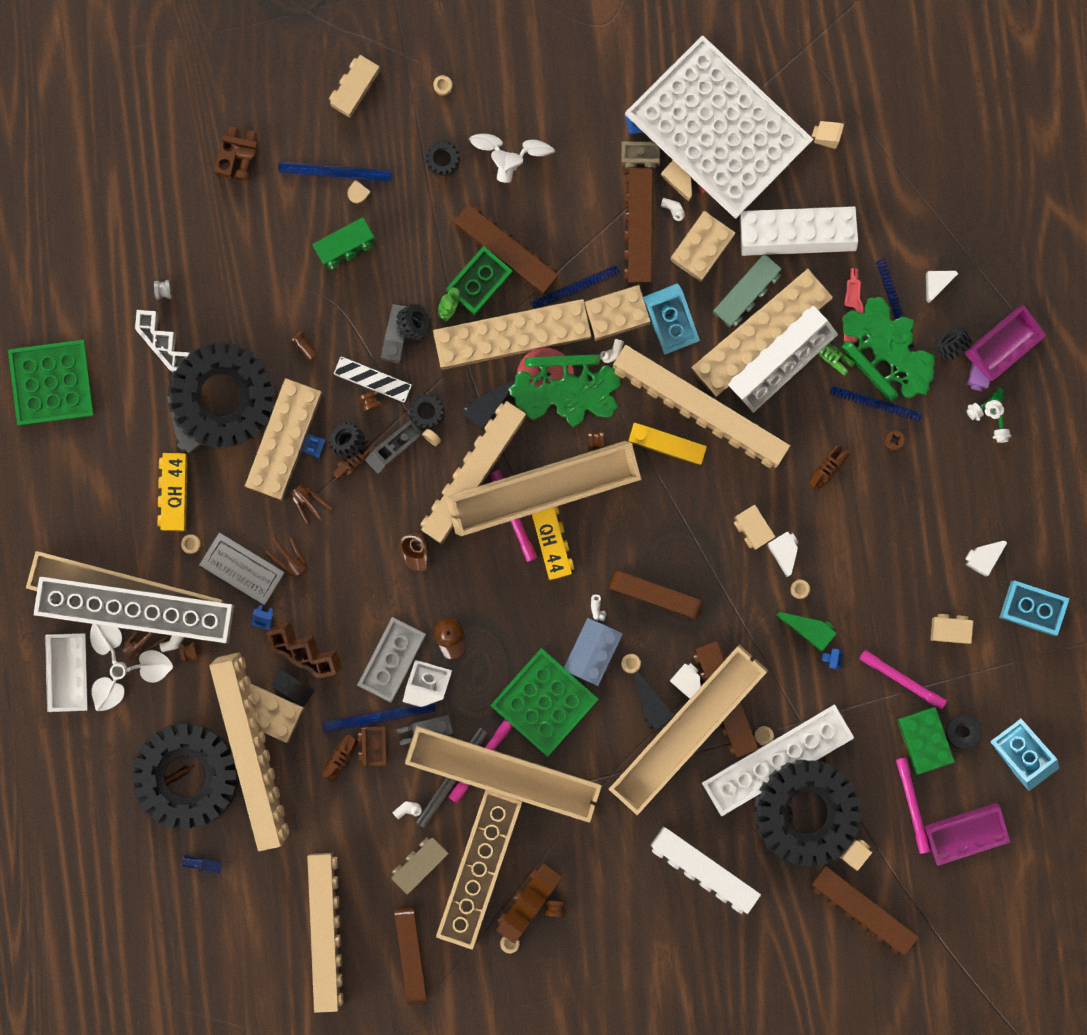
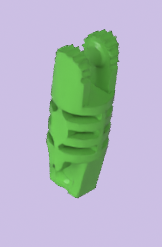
[438,287,460,322]
[818,343,855,376]

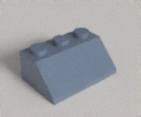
[564,618,622,686]

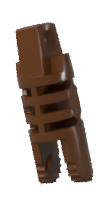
[333,437,376,480]
[809,444,850,490]
[321,735,358,782]

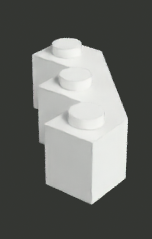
[135,310,189,373]

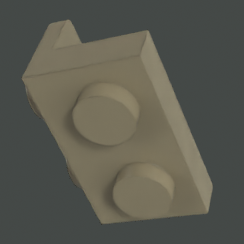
[621,142,660,169]

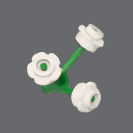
[966,388,1012,443]

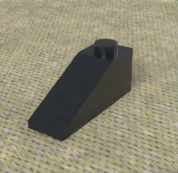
[463,380,515,430]
[634,671,674,730]

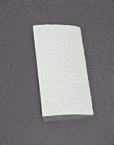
[45,634,87,712]

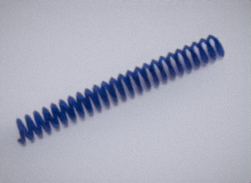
[876,258,914,348]
[530,265,621,309]
[829,386,922,422]

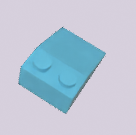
[643,283,700,355]
[991,719,1059,791]

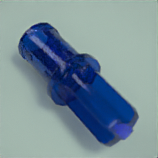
[182,855,222,873]

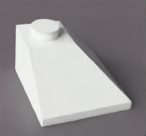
[403,660,452,707]

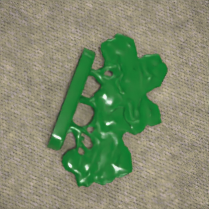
[841,297,935,402]
[508,355,620,427]

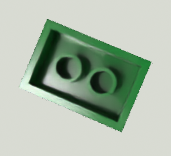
[312,217,376,270]
[446,246,513,317]
[896,707,954,775]

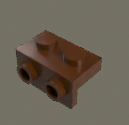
[358,727,387,766]

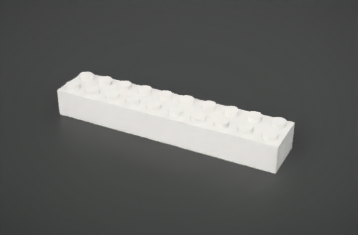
[34,577,234,644]

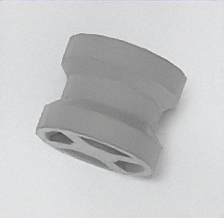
[154,280,172,300]

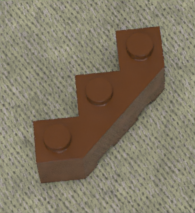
[266,622,342,679]
[496,863,562,944]

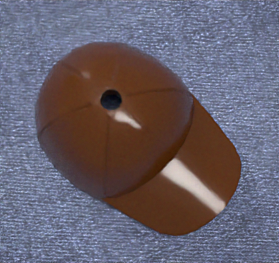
[400,532,429,571]
[434,618,465,659]

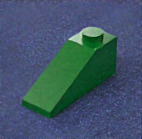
[776,612,837,652]

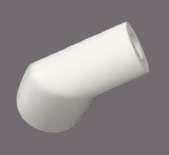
[661,198,685,221]
[600,339,624,363]
[591,594,606,622]
[160,635,184,652]
[392,801,422,820]

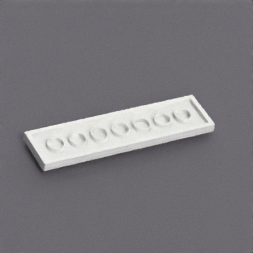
[702,705,854,816]

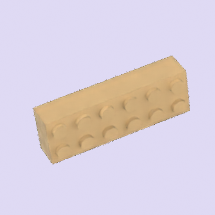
[245,378,323,501]

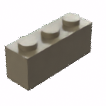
[391,837,449,895]

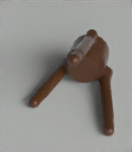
[291,484,334,524]
[265,537,307,577]
[122,630,171,661]

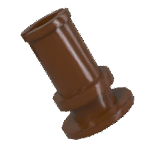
[289,330,318,361]

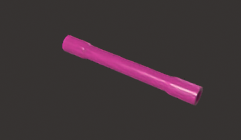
[489,470,538,562]
[859,650,947,710]
[448,719,514,804]
[896,757,931,854]

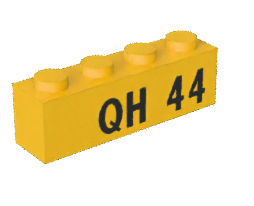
[158,453,188,531]
[532,506,574,581]

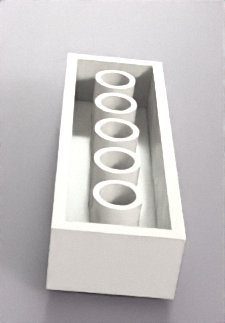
[740,207,858,256]
[728,306,838,413]
[651,826,761,914]

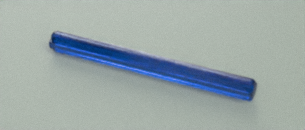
[278,162,392,181]
[322,703,436,732]

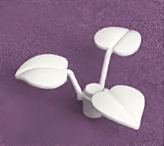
[469,134,555,183]
[90,624,173,711]

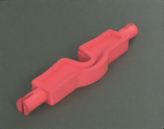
[843,268,863,354]

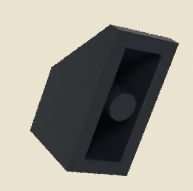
[271,669,315,707]

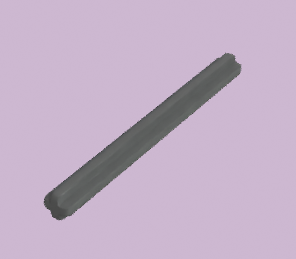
[417,728,488,827]

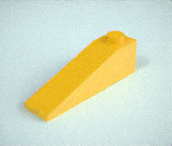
[628,423,707,465]

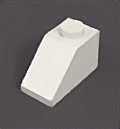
[767,532,798,577]
[966,541,1007,576]
[670,663,701,698]

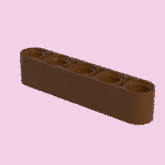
[609,570,704,620]
[394,907,427,1004]

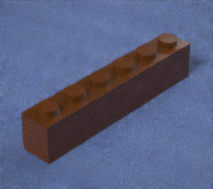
[624,168,652,285]
[454,204,558,295]
[693,641,758,757]
[811,865,919,956]

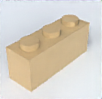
[329,55,380,118]

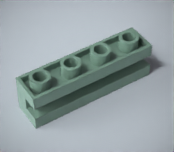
[713,254,781,328]

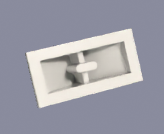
[926,271,958,303]

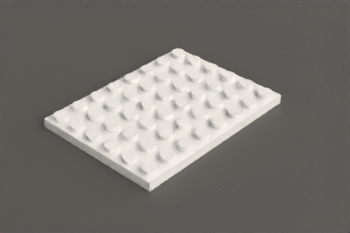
[625,35,813,219]

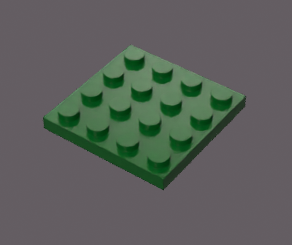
[8,340,94,426]
[490,648,599,757]

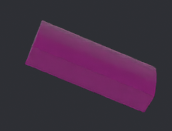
[964,305,1046,381]
[924,803,1010,866]

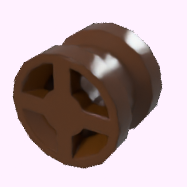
[358,391,381,412]
[588,430,604,450]
[884,430,905,451]
[179,641,198,663]
[545,900,565,917]

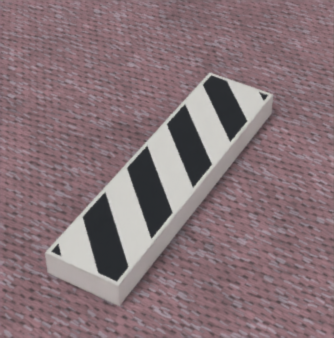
[334,357,412,403]

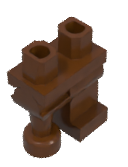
[214,126,258,181]

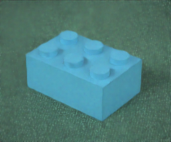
[999,580,1069,636]

